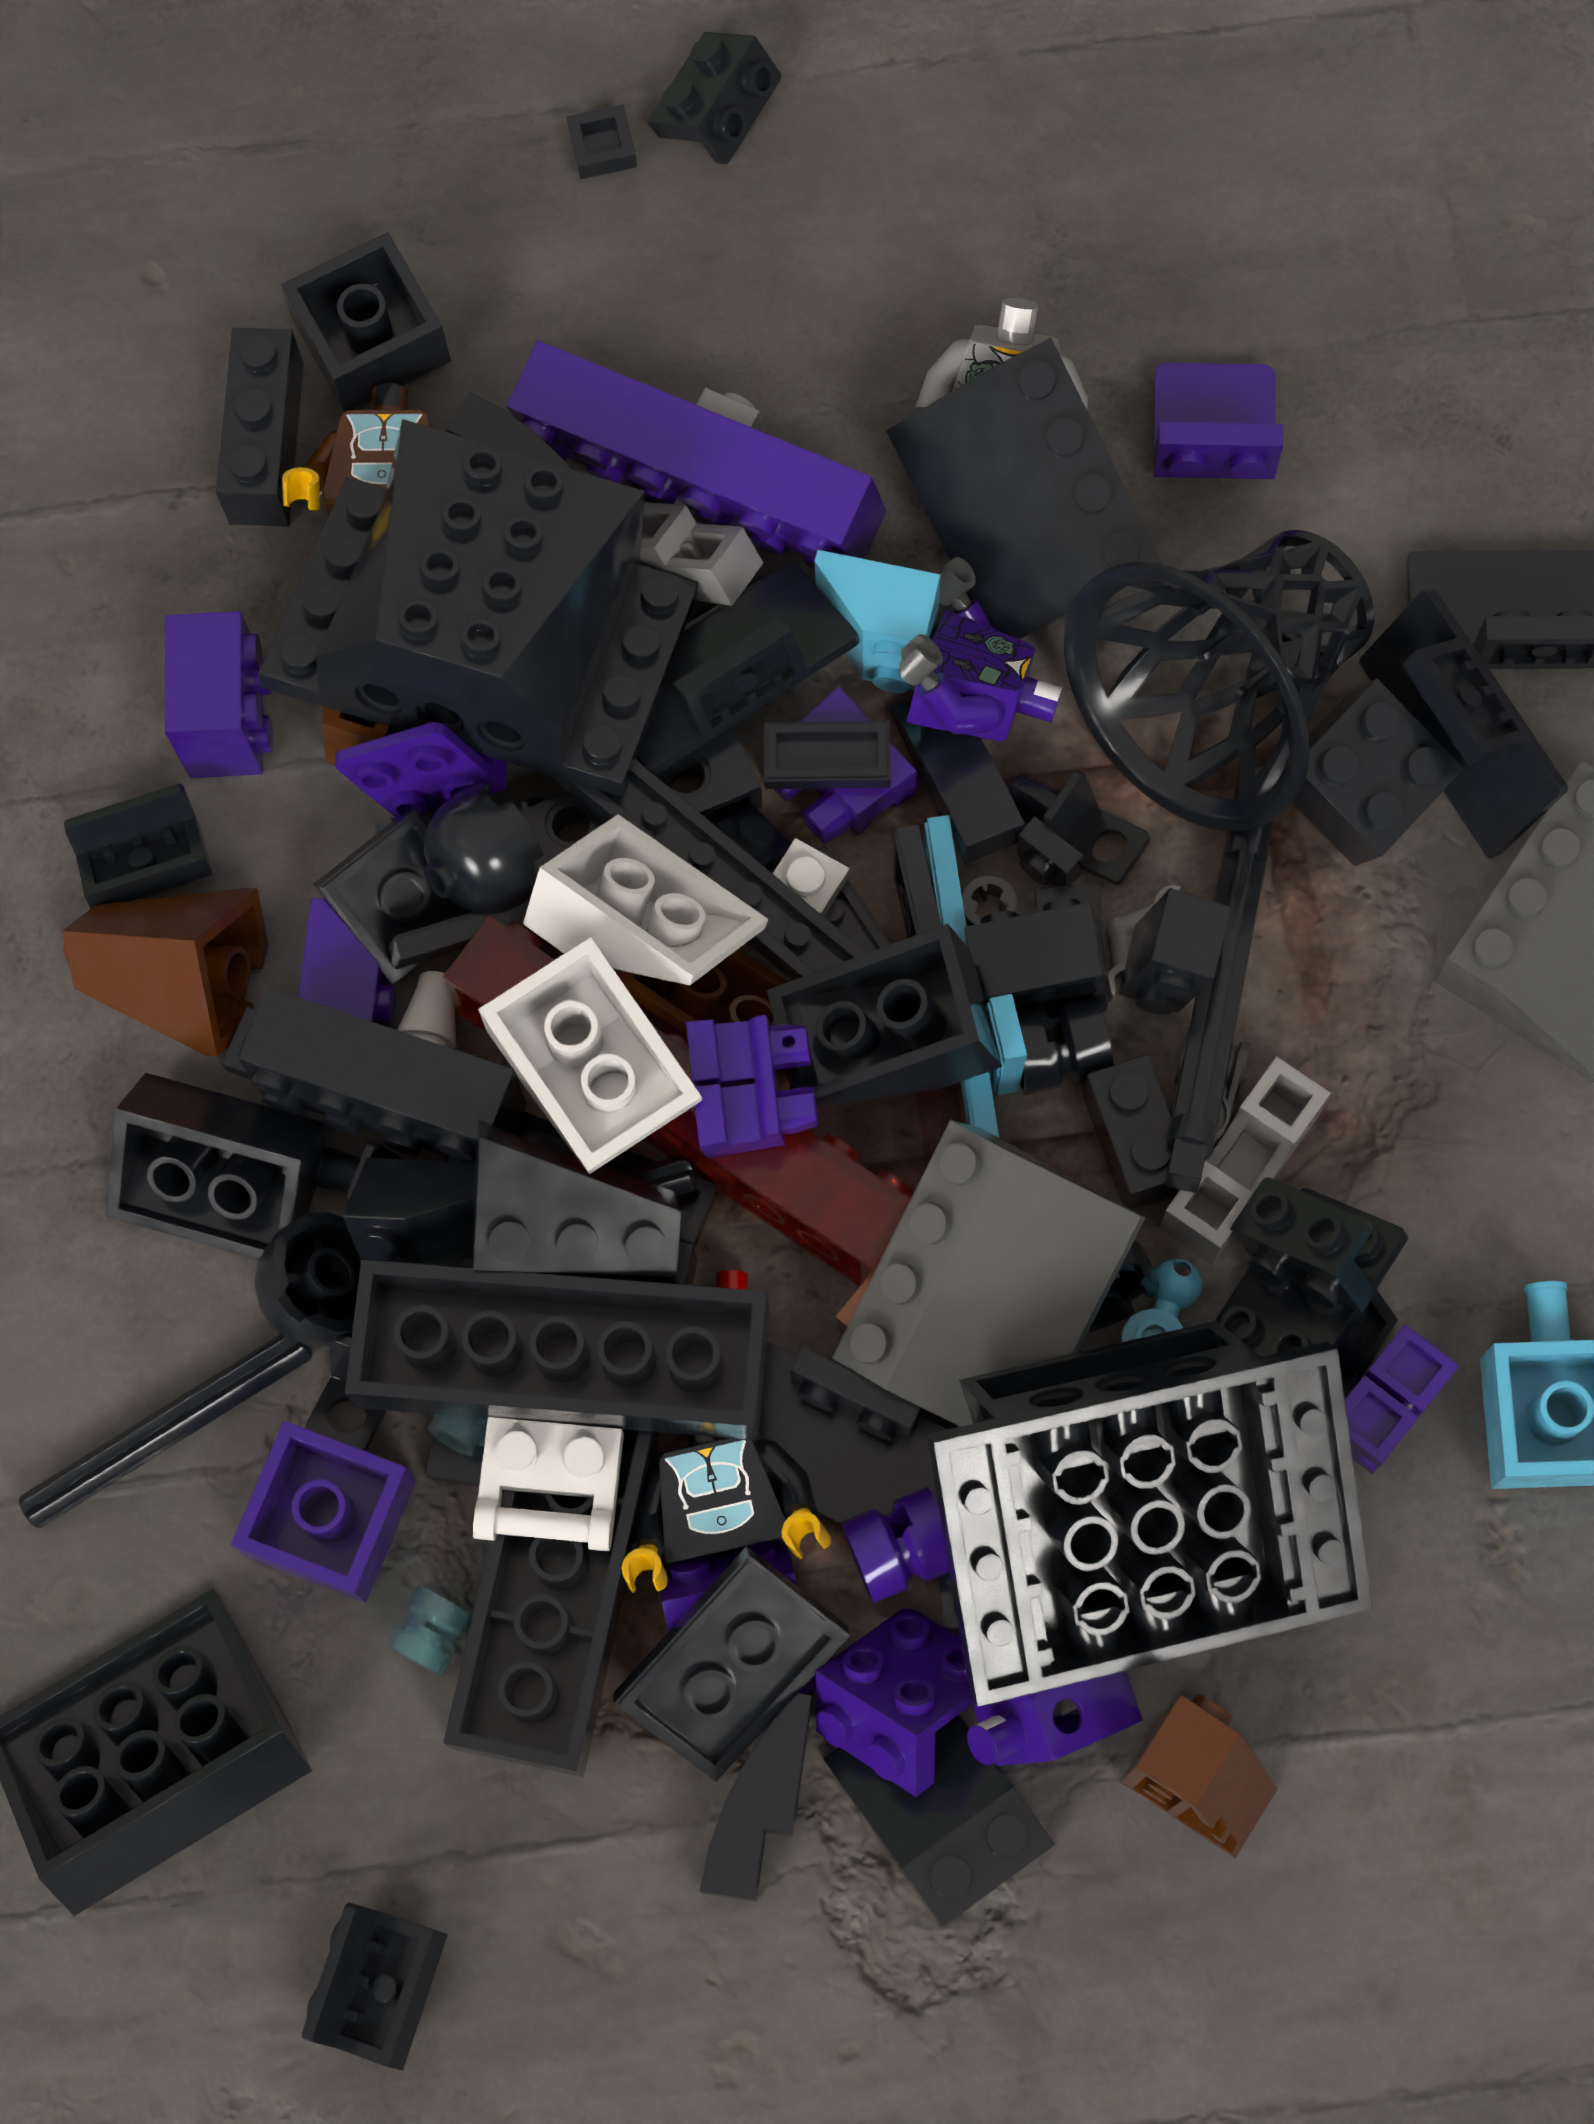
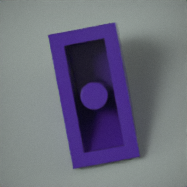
[298,898,396,1025]

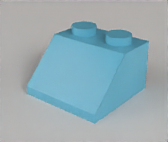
[815,550,941,693]

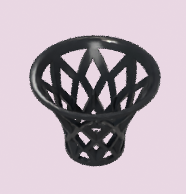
[1064,530,1374,831]

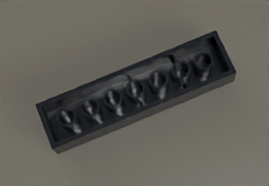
[443,1241,698,1777]

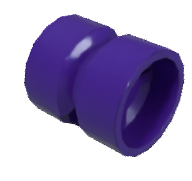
[841,1487,950,1603]

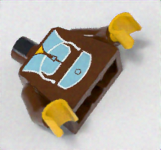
[282,383,432,515]

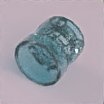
[384,1585,473,1677]

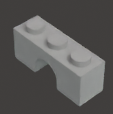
[1159,1056,1331,1265]

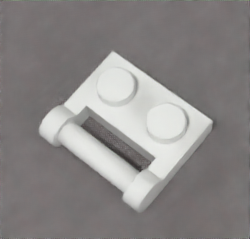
[473,1417,624,1551]

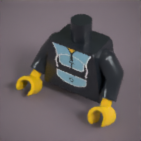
[621,1432,831,1593]

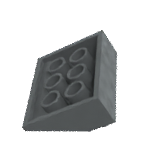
[1435,760,1594,1083]
[832,1120,1146,1427]

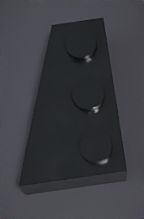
[471,1119,681,1277]

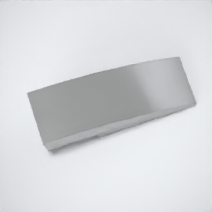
[640,502,763,606]

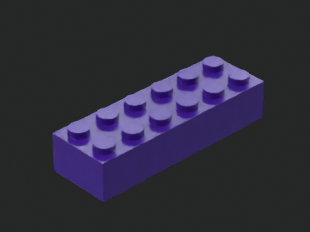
[506,340,886,570]

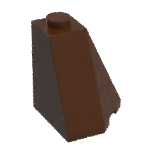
[62,888,268,1057]

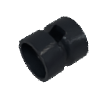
[1017,996,1114,1095]

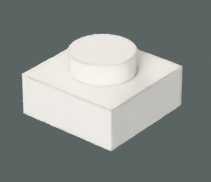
[773,838,850,916]

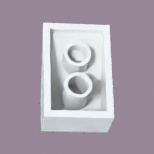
[523,814,768,985]
[478,937,702,1174]

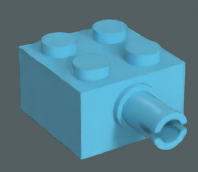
[1480,1281,1594,1489]

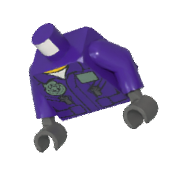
[899,557,1062,741]

